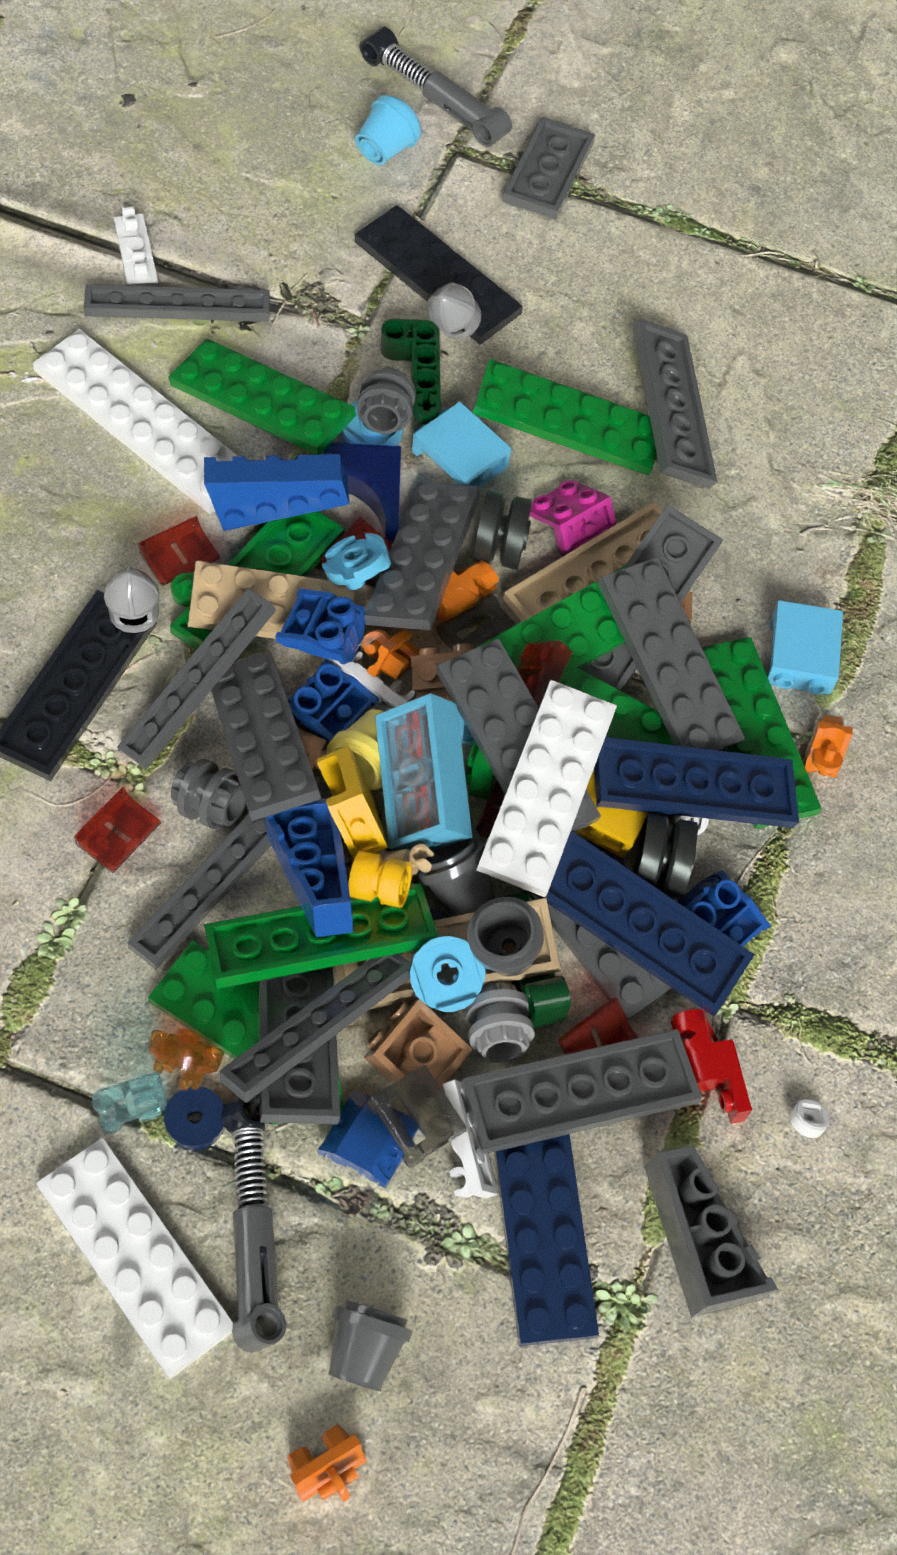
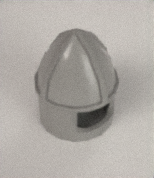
[427,283,481,339]
[104,566,160,633]

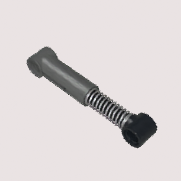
[360,27,512,147]
[221,1093,286,1353]

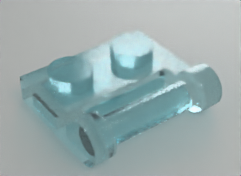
[92,1071,167,1134]

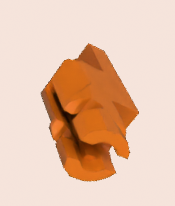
[436,560,499,622]

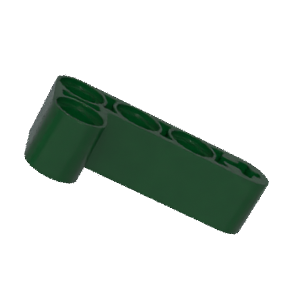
[380,319,441,431]
[496,891,571,1029]

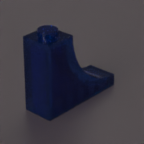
[324,443,401,544]

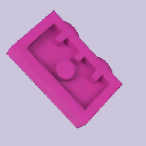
[529,480,617,556]

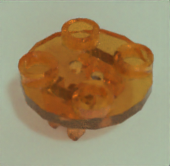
[147,1029,225,1091]

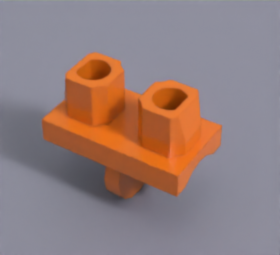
[363,629,419,680]
[803,715,853,778]
[287,1424,367,1503]

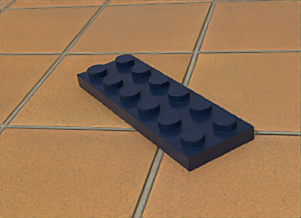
[594,737,799,828]
[531,832,755,1017]
[494,1134,599,1347]

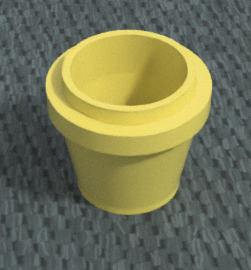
[327,709,391,790]

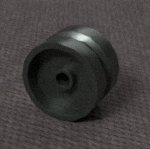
[473,490,532,570]
[633,812,698,898]

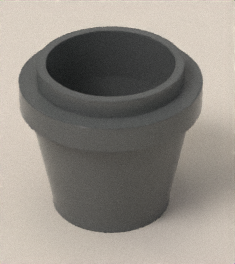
[418,838,496,917]
[467,897,544,976]
[328,1300,413,1391]

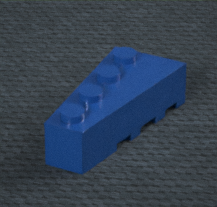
[204,454,350,531]
[265,798,353,937]

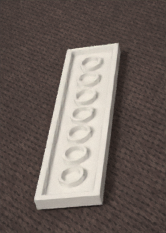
[33,329,237,515]

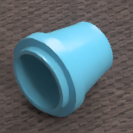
[355,95,421,165]

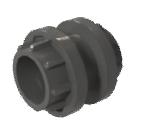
[357,367,416,435]
[171,759,246,829]

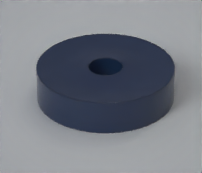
[164,1086,225,1150]

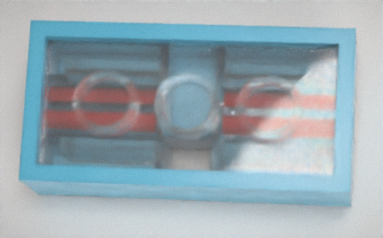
[375,693,473,851]

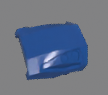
[275,588,366,665]
[288,659,379,745]
[677,870,771,947]
[318,1090,421,1189]

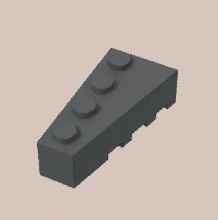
[644,1145,778,1317]

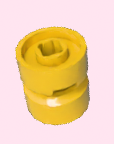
[348,851,412,908]

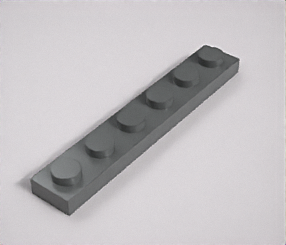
[84,284,270,322]
[117,588,276,769]
[127,814,271,970]
[219,954,412,1103]

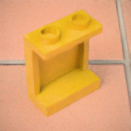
[317,746,388,860]
[574,769,648,858]

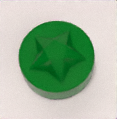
[171,573,194,607]

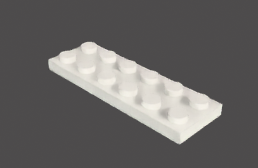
[476,680,617,897]
[36,1138,234,1380]

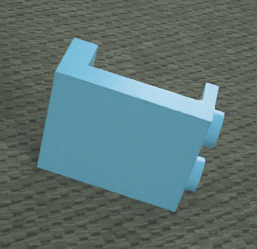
[412,402,512,489]
[767,600,843,695]

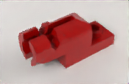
[670,1009,752,1124]

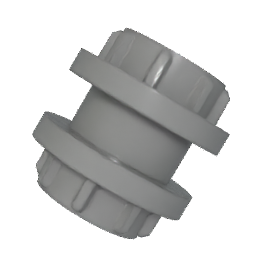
[465,982,535,1063]

